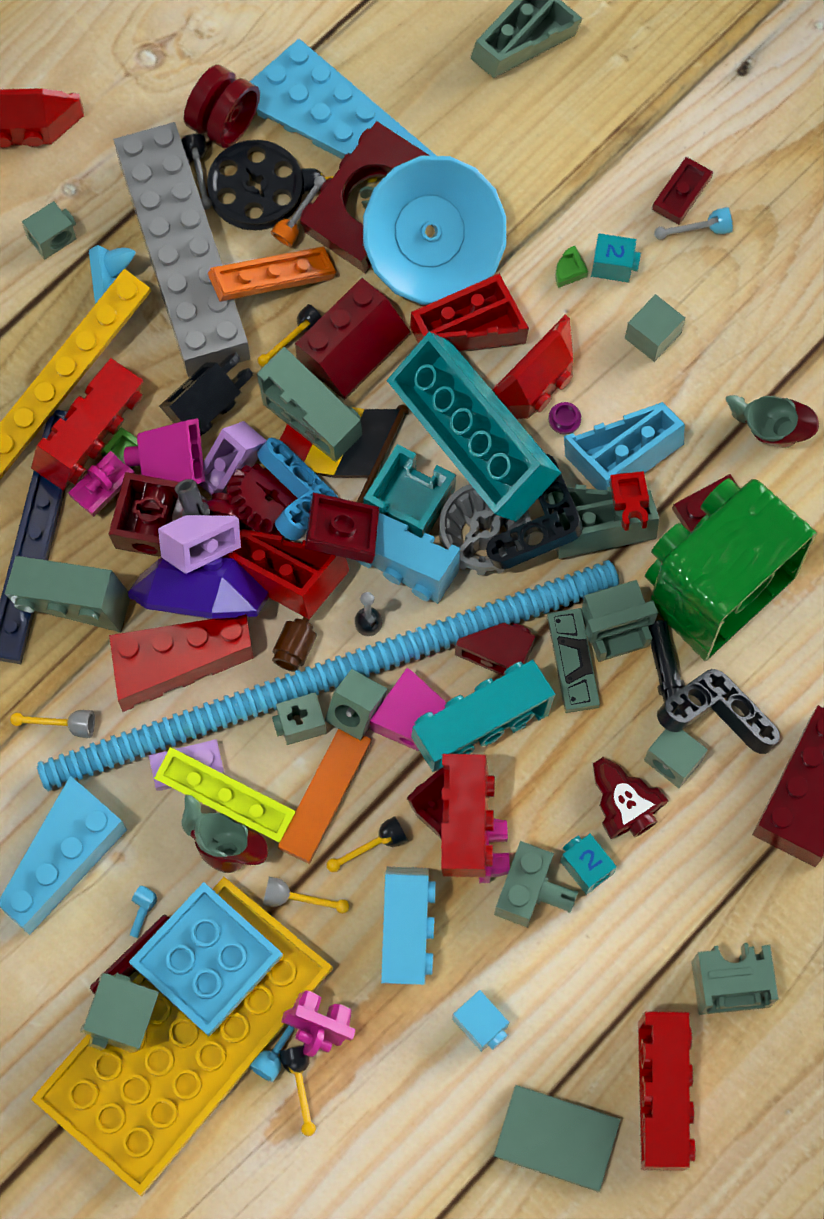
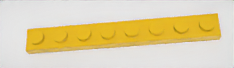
[0,269,151,479]

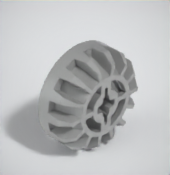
[439,484,531,575]

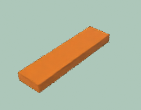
[208,246,337,302]
[278,728,372,864]

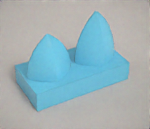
[89,245,136,304]

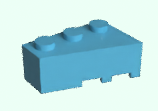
[381,866,436,985]

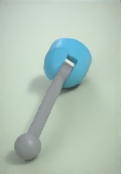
[654,207,733,240]

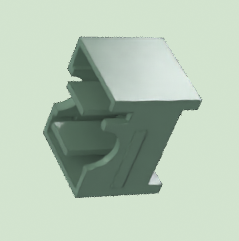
[691,943,778,1015]

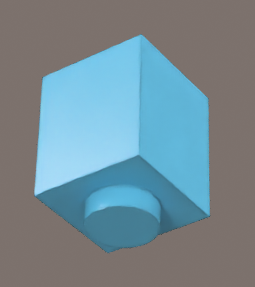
[452,990,509,1052]

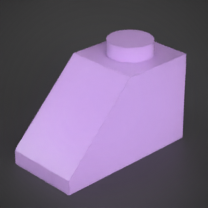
[199,421,267,495]
[158,515,241,574]

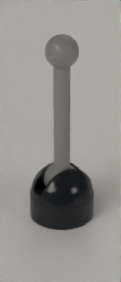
[181,134,212,209]
[355,592,382,636]

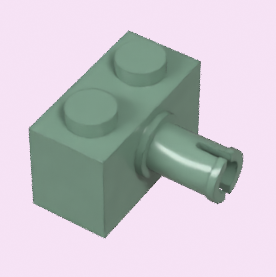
[494,841,578,927]

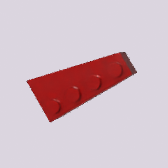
[31,358,143,491]

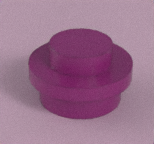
[548,402,581,434]

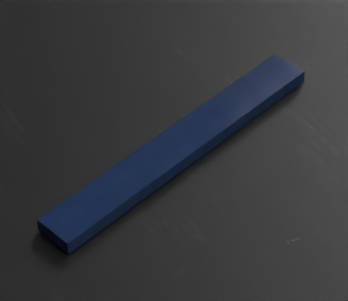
[0,409,68,665]

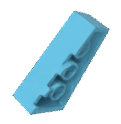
[0,775,127,935]

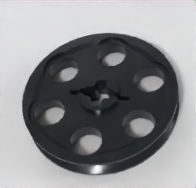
[207,140,303,230]

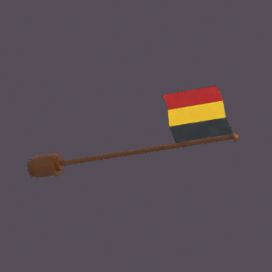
[272,404,409,672]

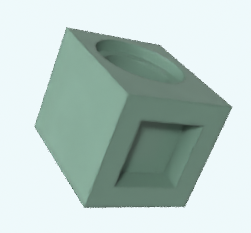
[22,201,76,260]

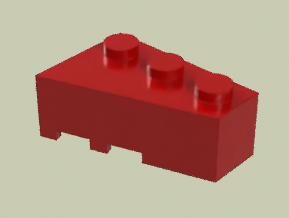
[410,273,529,351]
[441,754,495,877]

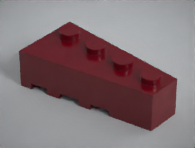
[752,705,824,867]

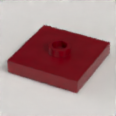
[305,492,379,564]

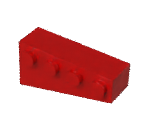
[109,614,254,712]
[638,1012,696,1171]

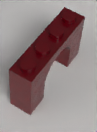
[300,121,430,273]

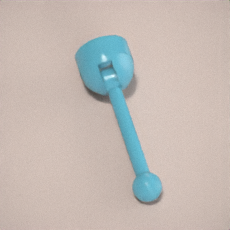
[250,1025,295,1082]

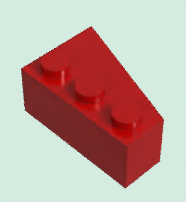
[223,529,349,619]

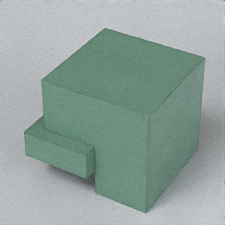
[581,580,658,662]
[80,973,159,1053]

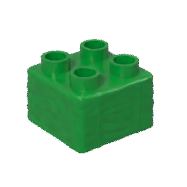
[645,478,817,661]

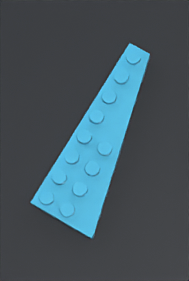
[249,39,436,159]

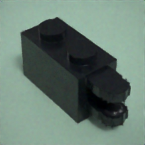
[159,352,253,436]

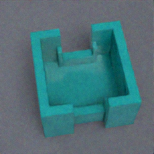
[363,444,456,538]

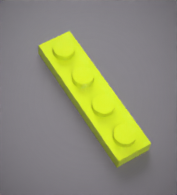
[154,747,296,843]

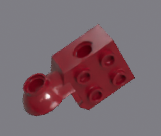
[108,472,248,557]

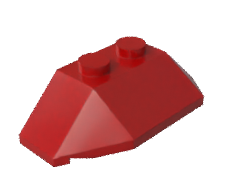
[0,88,84,148]
[492,314,573,419]

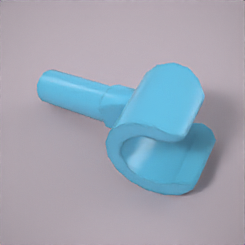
[130,886,157,938]

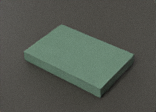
[493,1085,621,1192]

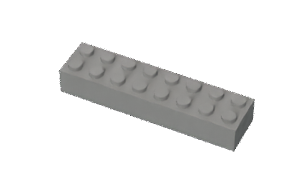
[114,122,250,377]

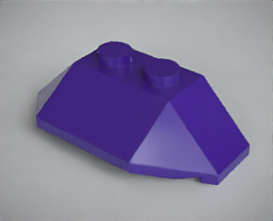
[128,557,269,619]

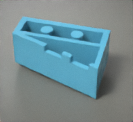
[564,402,685,490]
[356,513,461,604]

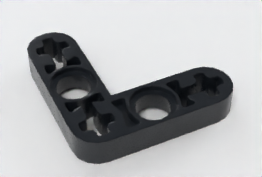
[486,454,583,569]
[657,669,780,754]

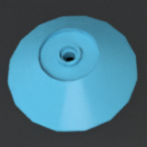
[363,156,506,305]

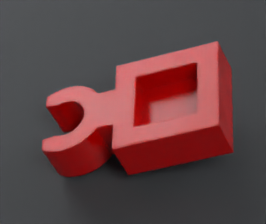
[609,471,649,531]

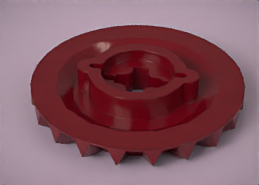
[227,463,298,538]

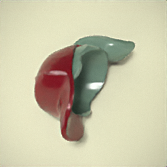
[726,395,819,448]
[181,795,268,873]

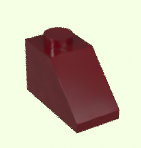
[455,623,535,676]

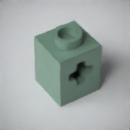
[272,692,327,745]

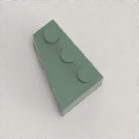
[5,556,130,633]

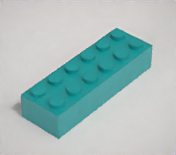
[386,332,561,522]

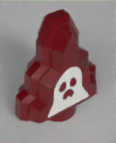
[593,757,668,839]

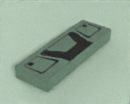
[547,608,600,713]

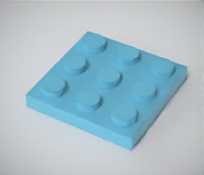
[129,882,283,1037]

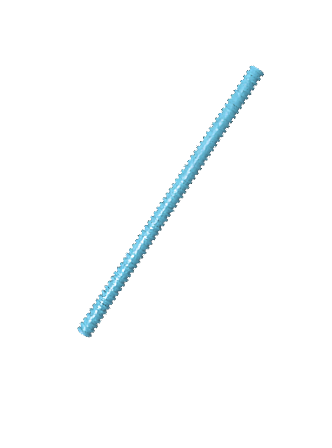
[37,560,619,791]

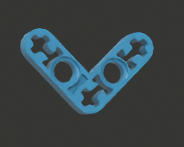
[257,438,338,541]

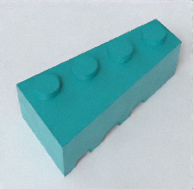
[411,660,555,772]

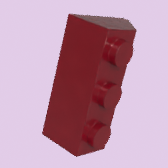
[295,278,410,400]

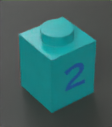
[591,233,641,283]
[560,833,617,895]

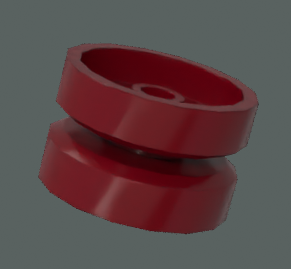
[184,64,260,148]

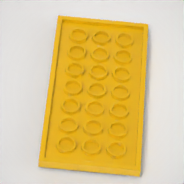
[31,877,333,1197]

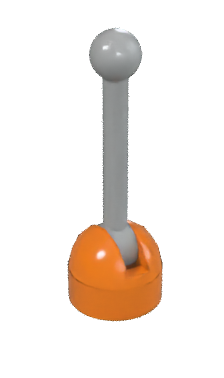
[270,176,326,247]

